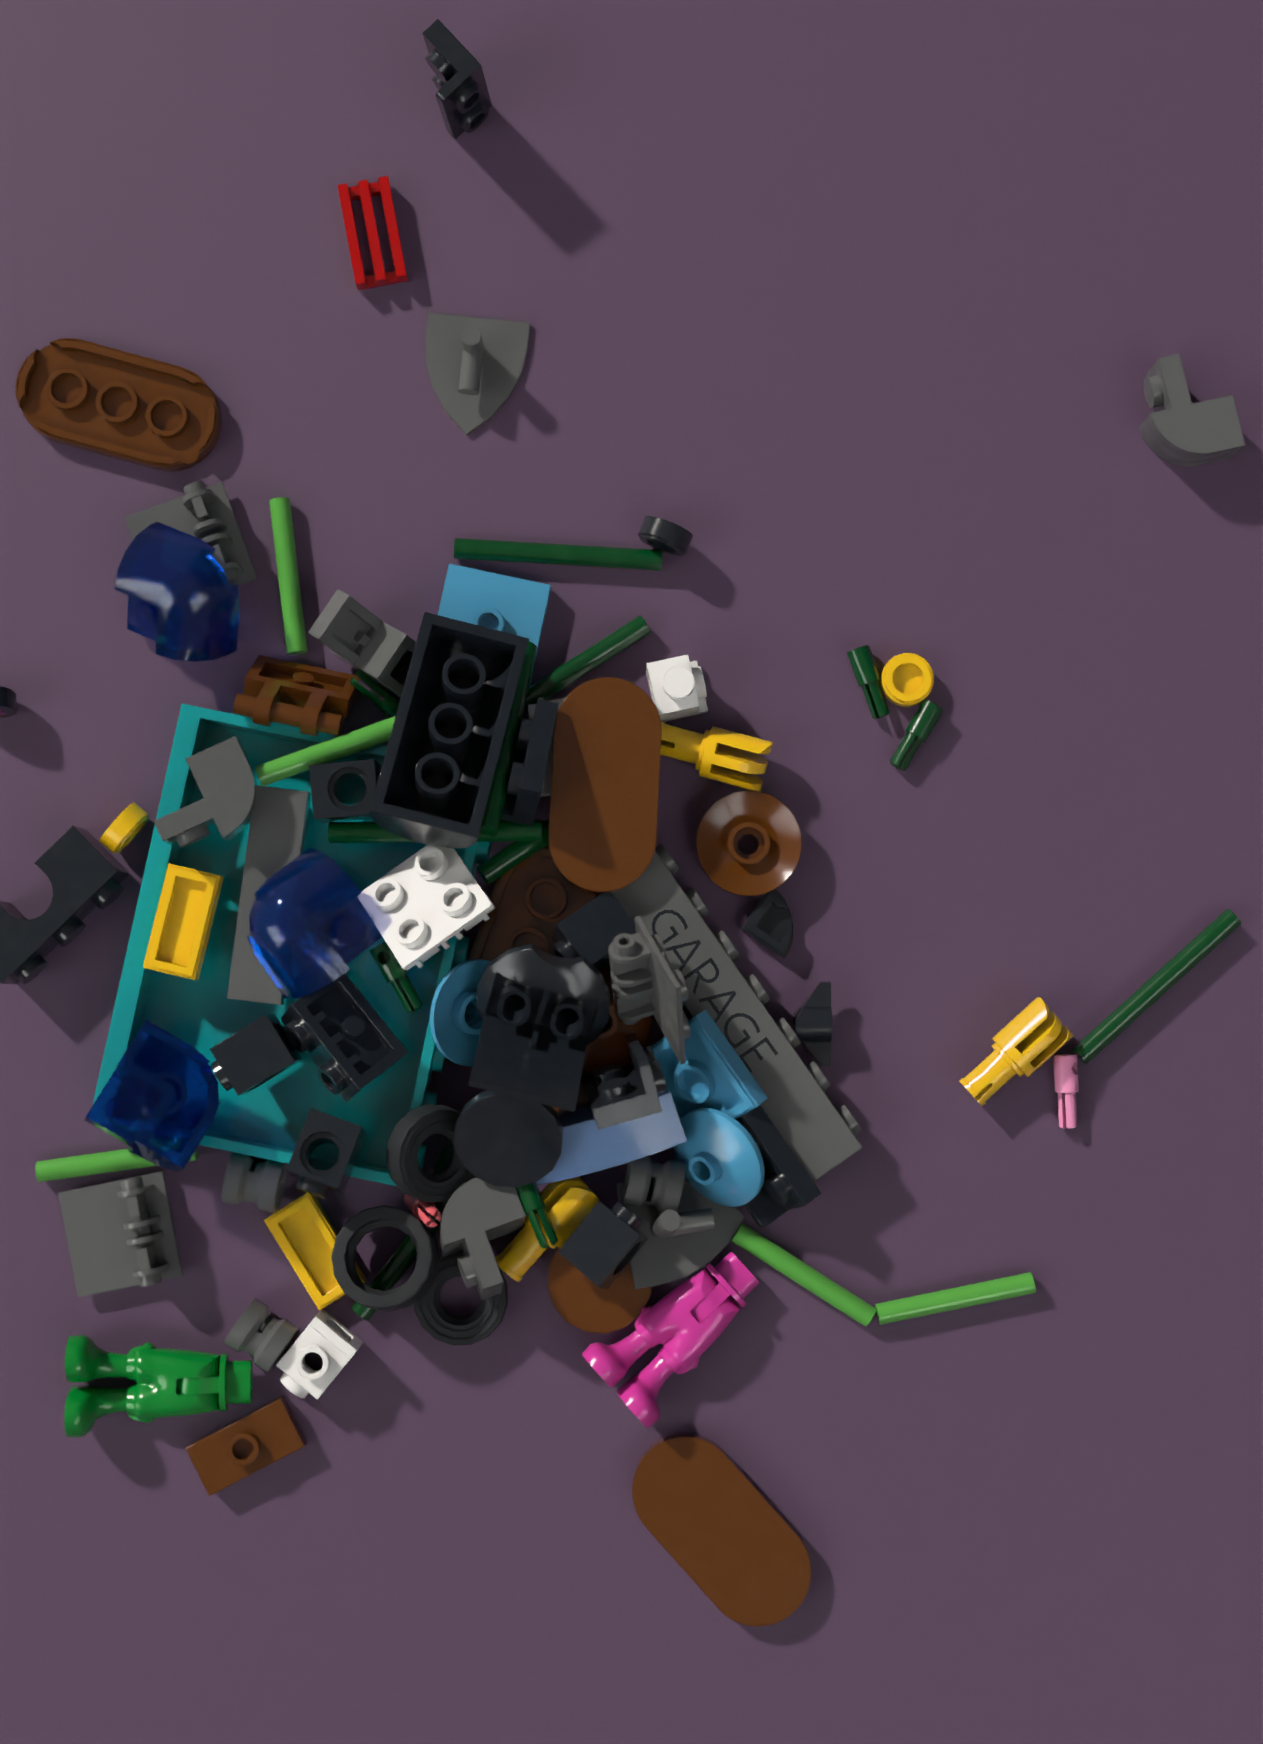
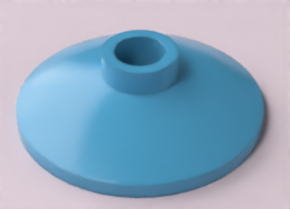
[430,959,491,1067]
[673,1108,765,1207]

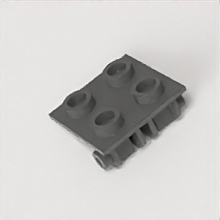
[124,481,257,614]
[608,916,691,1064]
[58,1171,183,1298]

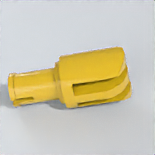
[661,721,773,792]
[959,997,1074,1106]
[495,1176,599,1282]

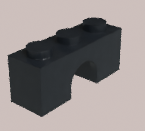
[0,826,129,984]

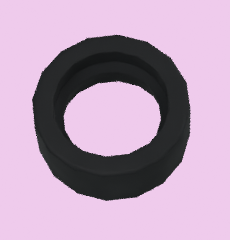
[331,1205,439,1312]

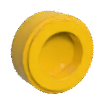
[880,653,934,707]
[99,802,149,854]

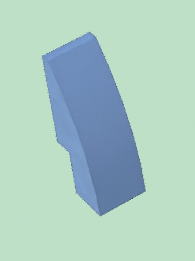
[536,1089,687,1185]

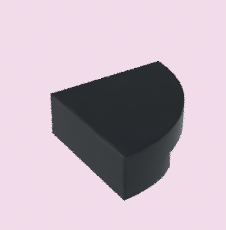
[740,889,793,959]

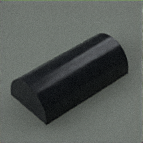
[370,612,529,848]

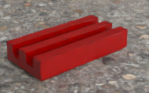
[337,176,408,290]

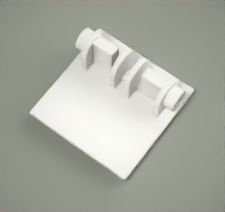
[356,845,495,971]

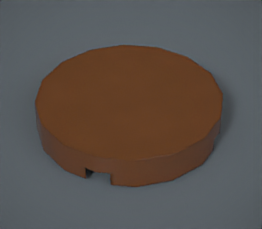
[547,1247,652,1334]

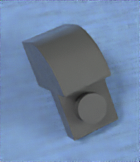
[1139,353,1245,466]
[308,589,416,698]
[154,736,257,848]
[439,1178,526,1300]

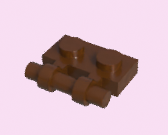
[233,655,360,737]

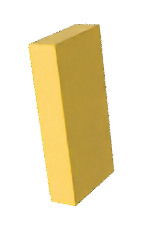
[143,863,224,980]
[264,1193,367,1311]

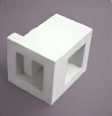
[646,654,708,722]
[276,1309,364,1400]

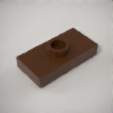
[185,1395,307,1496]

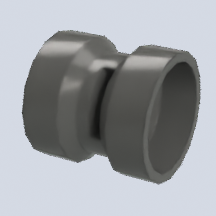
[222,1152,288,1213]
[621,1156,685,1213]
[224,1298,299,1373]

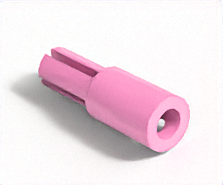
[1053,1054,1079,1129]

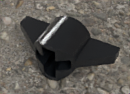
[793,981,833,1066]

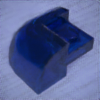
[115,522,240,662]
[247,848,382,999]
[85,1019,220,1172]

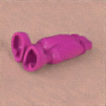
[582,1251,760,1429]

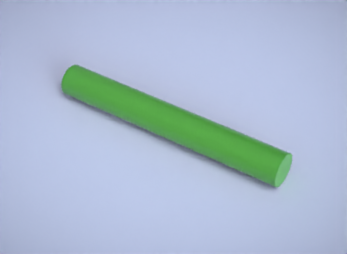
[269,497,308,655]
[255,716,396,787]
[35,1141,198,1182]
[731,1223,876,1327]
[875,1272,1036,1325]

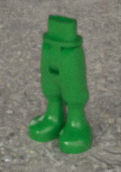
[64,1335,253,1438]

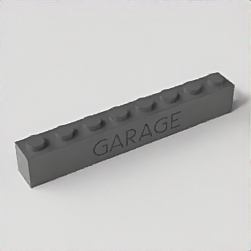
[611,844,863,1182]

